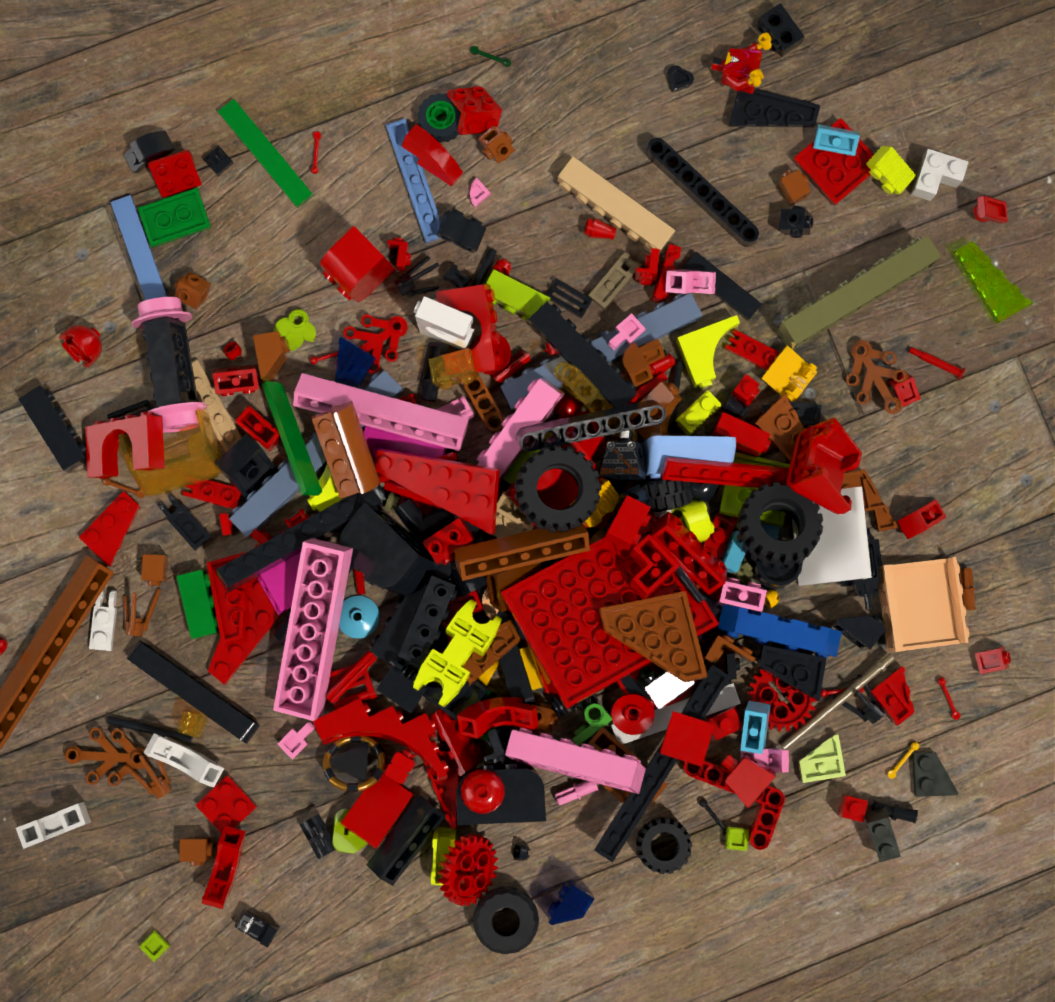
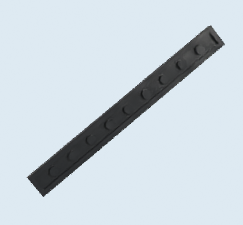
[594,665,731,863]

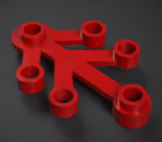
[336,314,408,375]

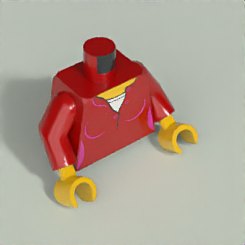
[711,33,772,94]

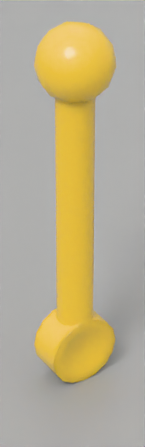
[887,742,919,779]

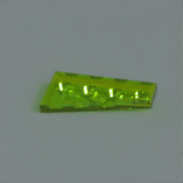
[953,241,1033,325]

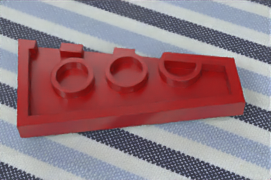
[206,551,248,646]

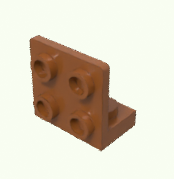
[702,634,756,663]

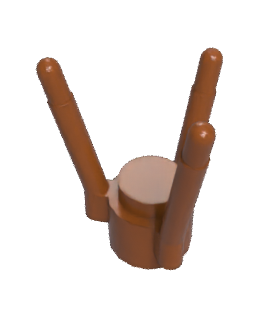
[123,589,161,636]
[125,755,172,799]

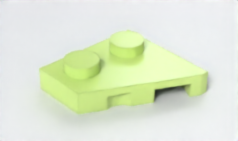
[798,734,846,783]

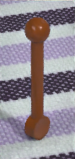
[102,478,145,499]

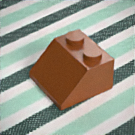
[253,331,290,382]

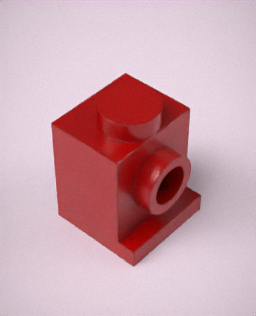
[731,374,760,406]

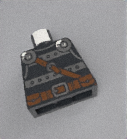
[600,430,646,480]

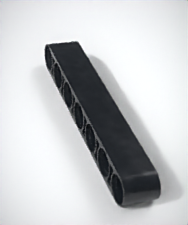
[646,138,759,247]
[516,400,666,452]
[126,640,260,744]

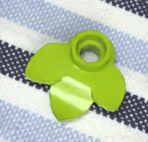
[273,309,316,351]

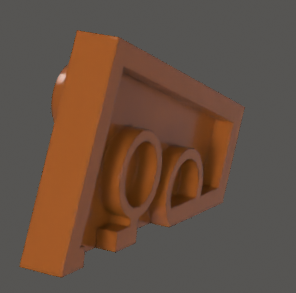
[463,620,520,686]

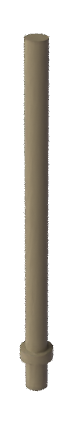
[780,653,895,750]

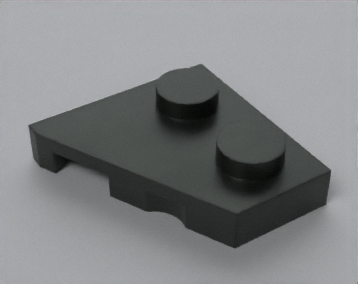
[912,752,958,797]

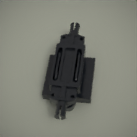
[840,527,882,610]

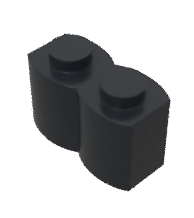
[436,209,487,253]

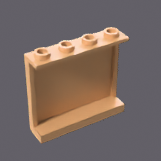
[878,557,969,653]

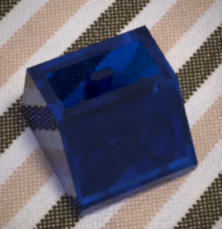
[547,880,595,925]

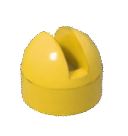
[764,590,780,609]

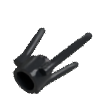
[395,256,439,298]
[830,674,885,724]

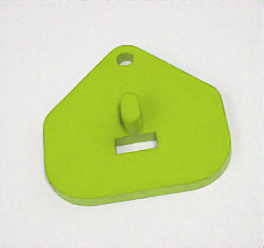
[332,809,367,854]

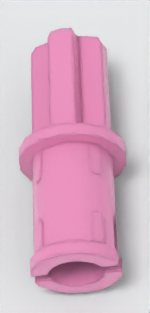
[555,781,598,805]

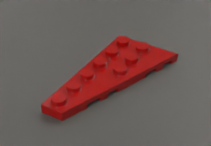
[376,449,500,535]

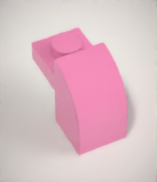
[666,269,716,294]
[741,748,789,773]

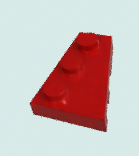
[79,491,141,567]

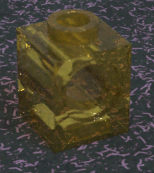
[177,711,209,738]

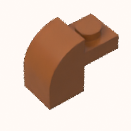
[623,338,665,387]

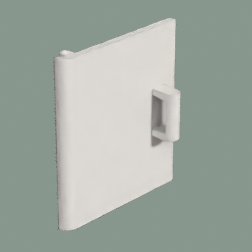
[792,487,872,586]

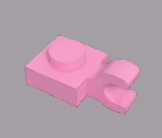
[608,313,646,351]
[278,722,315,759]

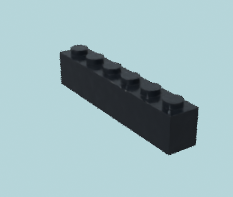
[529,301,637,408]

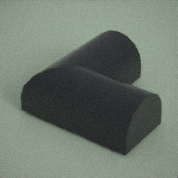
[395,498,455,546]

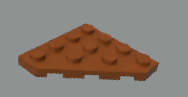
[599,591,707,683]

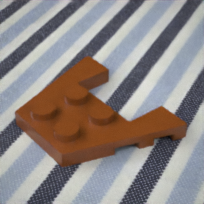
[841,469,898,532]

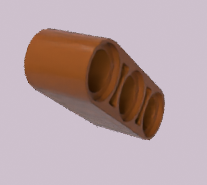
[464,375,504,434]

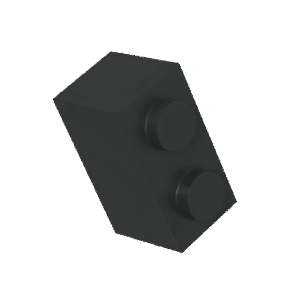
[865,807,901,862]

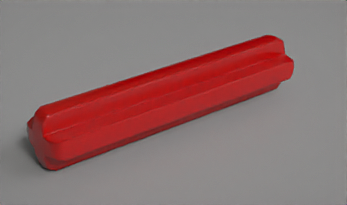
[325,651,377,703]

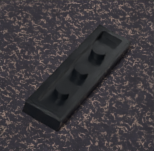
[683,252,762,321]

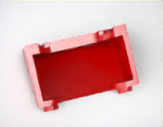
[787,417,862,514]

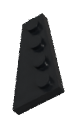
[728,88,820,127]

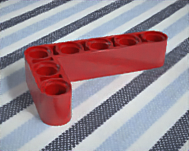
[682,761,785,850]

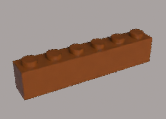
[454,523,590,581]

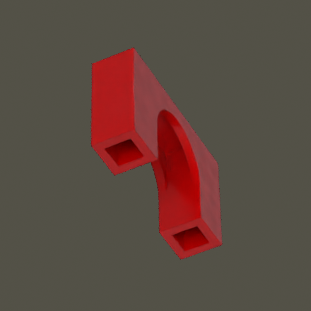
[436,284,503,377]
[85,412,165,479]

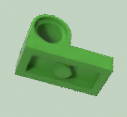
[572,703,613,745]

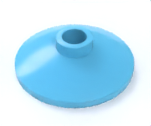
[339,596,380,639]

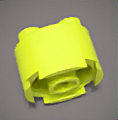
[671,500,714,542]

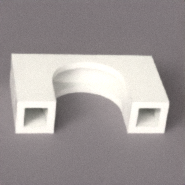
[414,296,475,352]

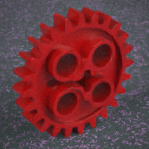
[746,669,817,732]
[438,834,498,906]

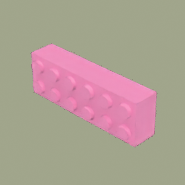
[476,378,565,483]
[505,728,646,794]

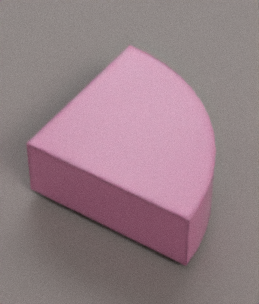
[470,178,491,208]

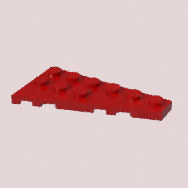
[208,544,282,685]

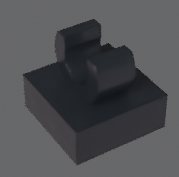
[203,146,234,177]

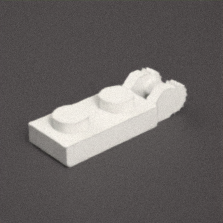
[89,590,117,651]

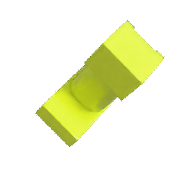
[431,826,456,886]

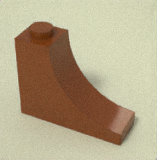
[629,382,682,440]

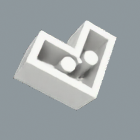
[911,149,968,201]

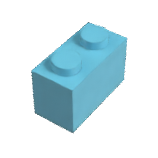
[740,701,770,754]

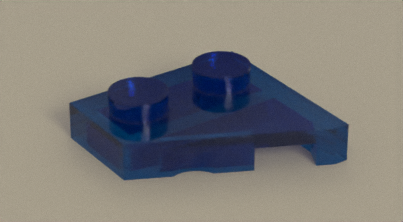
[335,337,376,388]

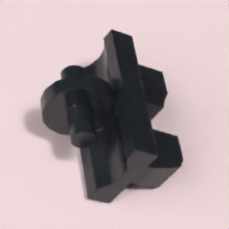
[300,814,336,859]

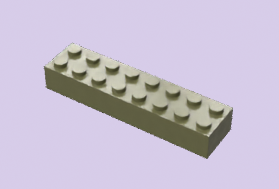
[777,236,942,350]

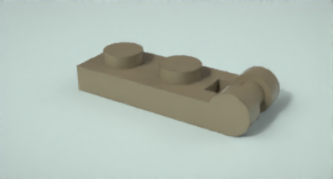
[588,251,642,310]

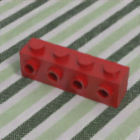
[651,512,727,595]

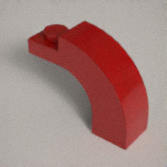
[457,697,539,739]
[202,826,246,909]

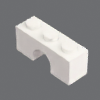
[16,802,91,849]

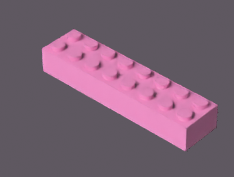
[273,538,353,721]

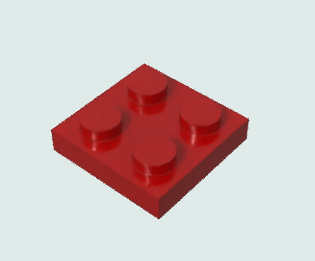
[195,775,258,834]

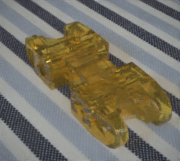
[554,362,638,441]

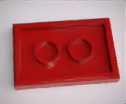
[340,774,414,849]

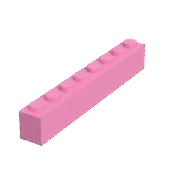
[293,373,468,451]

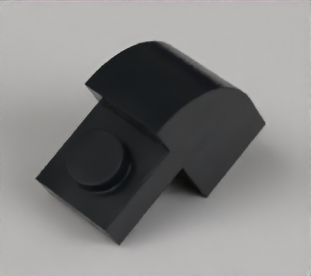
[124,131,175,173]

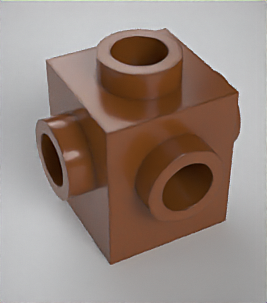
[478,125,515,164]
[174,272,211,309]
[526,703,558,736]

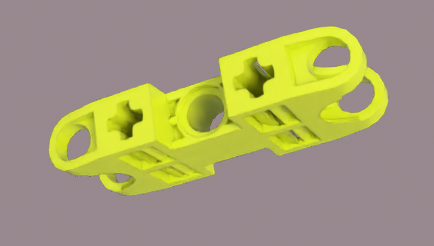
[413,599,502,707]

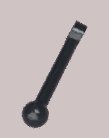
[699,799,727,836]

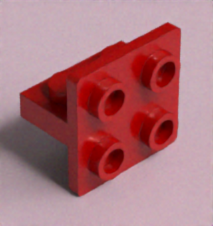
[148,150,202,198]

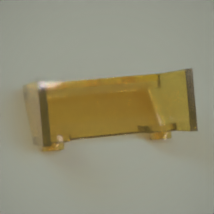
[118,410,222,497]

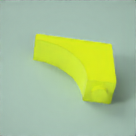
[676,315,740,389]
[307,464,348,512]

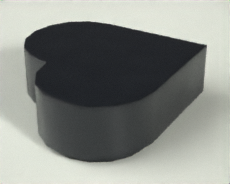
[667,65,694,93]

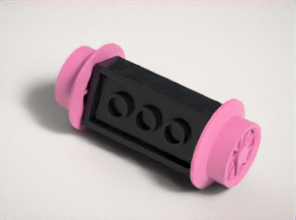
[132,297,207,433]

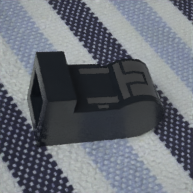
[235,910,280,948]

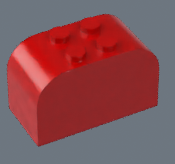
[320,226,396,302]

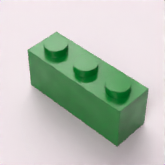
[176,570,220,640]

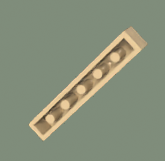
[557,157,675,254]

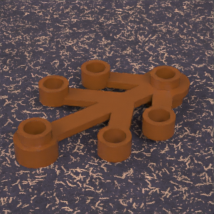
[846,340,908,415]
[64,728,150,786]

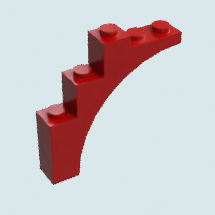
[312,698,449,782]

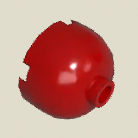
[59,325,102,367]
[461,769,505,814]

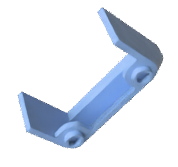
[640,436,736,480]

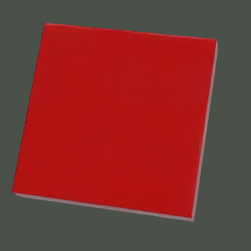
[660,711,715,767]

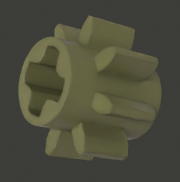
[726,558,753,584]

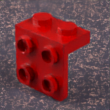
[447,86,502,135]

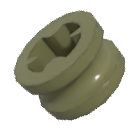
[385,492,401,513]

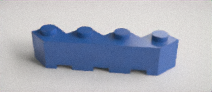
[718,604,842,659]

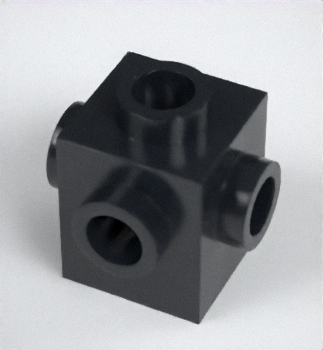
[779,206,814,238]

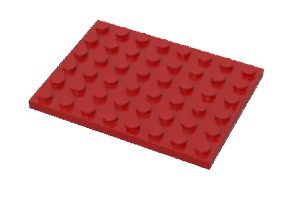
[501,513,719,709]

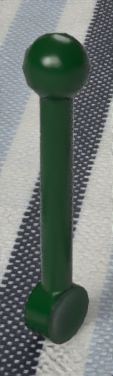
[470,46,511,67]

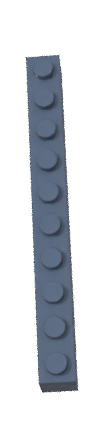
[500,293,702,412]
[229,370,404,539]

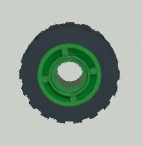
[418,93,461,143]

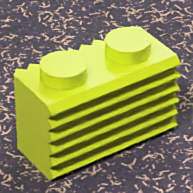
[866,146,916,195]
[676,390,721,436]

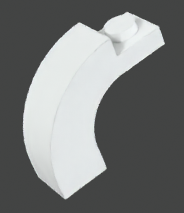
[143,733,224,788]

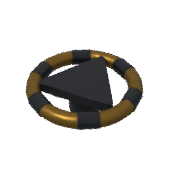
[323,736,386,792]

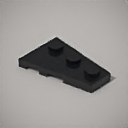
[758,645,826,701]

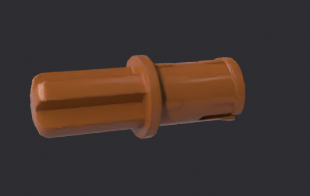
[959,568,976,610]

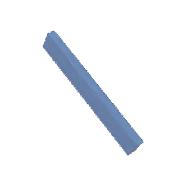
[386,118,441,243]
[111,195,168,300]

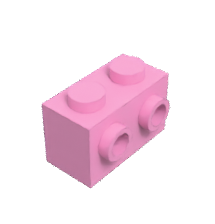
[716,577,767,612]

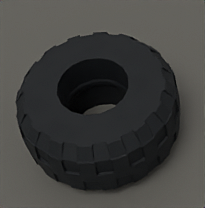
[473,886,539,955]

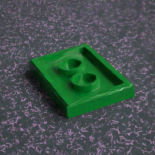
[138,187,212,248]

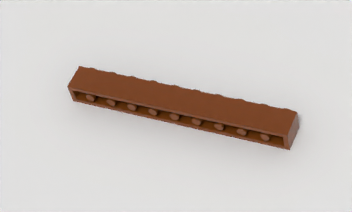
[0,555,114,750]

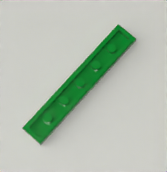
[218,99,314,208]
[262,381,322,496]

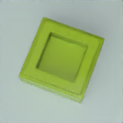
[724,826,750,851]
[139,930,171,962]

